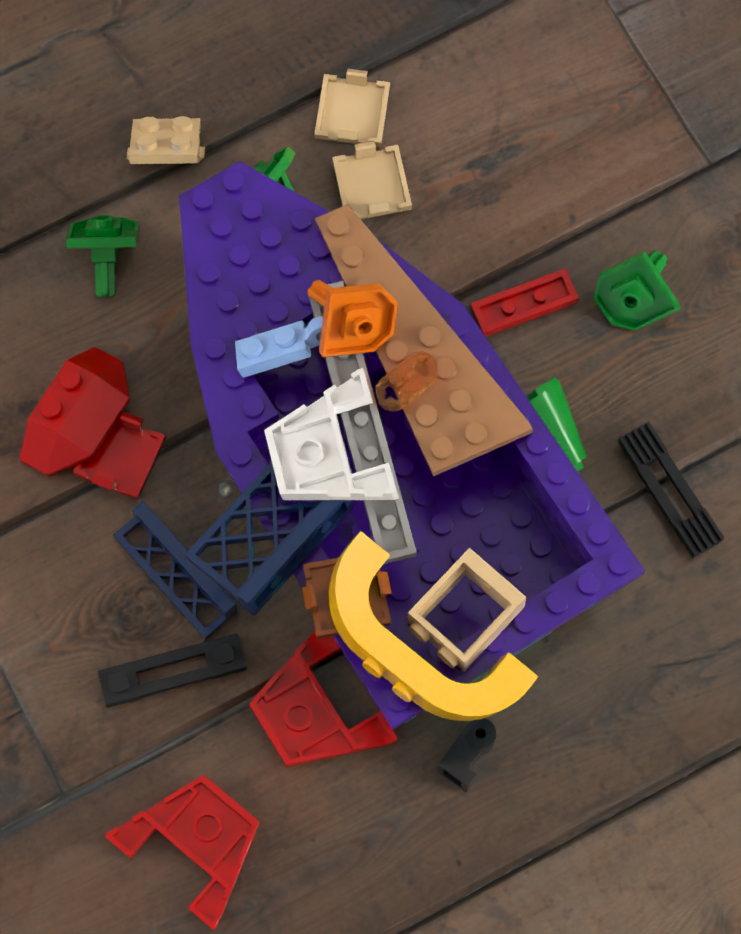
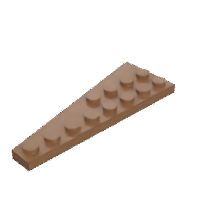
[315,204,533,477]

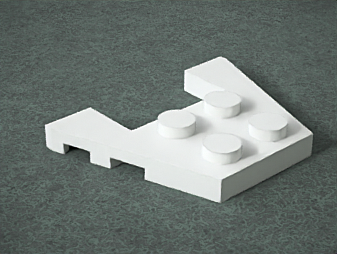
[264,368,399,500]

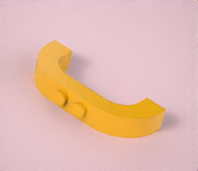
[328,531,539,721]

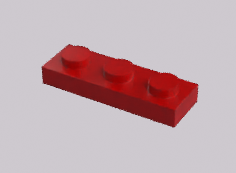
[470,268,579,337]

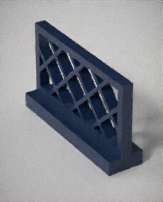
[185,461,353,616]

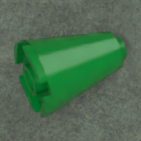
[526,377,587,471]

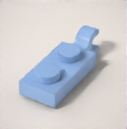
[235,316,323,378]

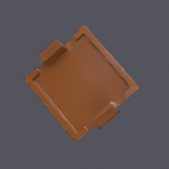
[302,557,392,639]

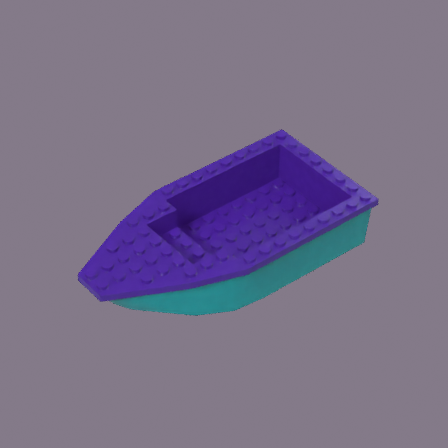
[179,161,645,730]

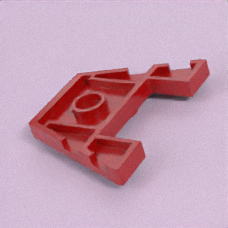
[249,629,398,768]
[105,775,260,931]

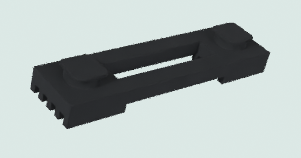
[618,421,724,559]
[98,633,247,708]

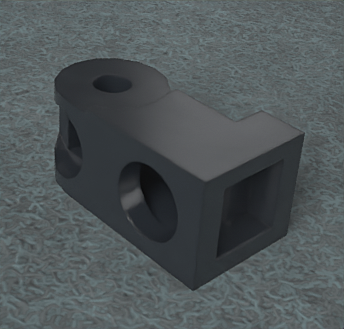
[437,718,496,792]

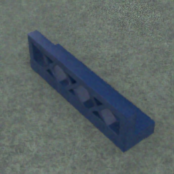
[113,501,238,640]

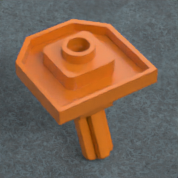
[307,280,398,357]

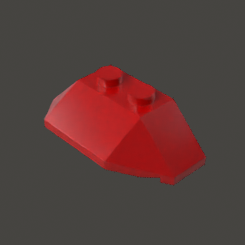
[19,347,131,477]

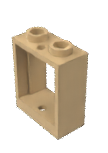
[408,548,526,672]

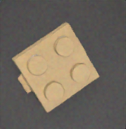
[314,69,390,147]
[127,116,205,164]
[332,141,412,219]

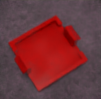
[73,412,166,500]

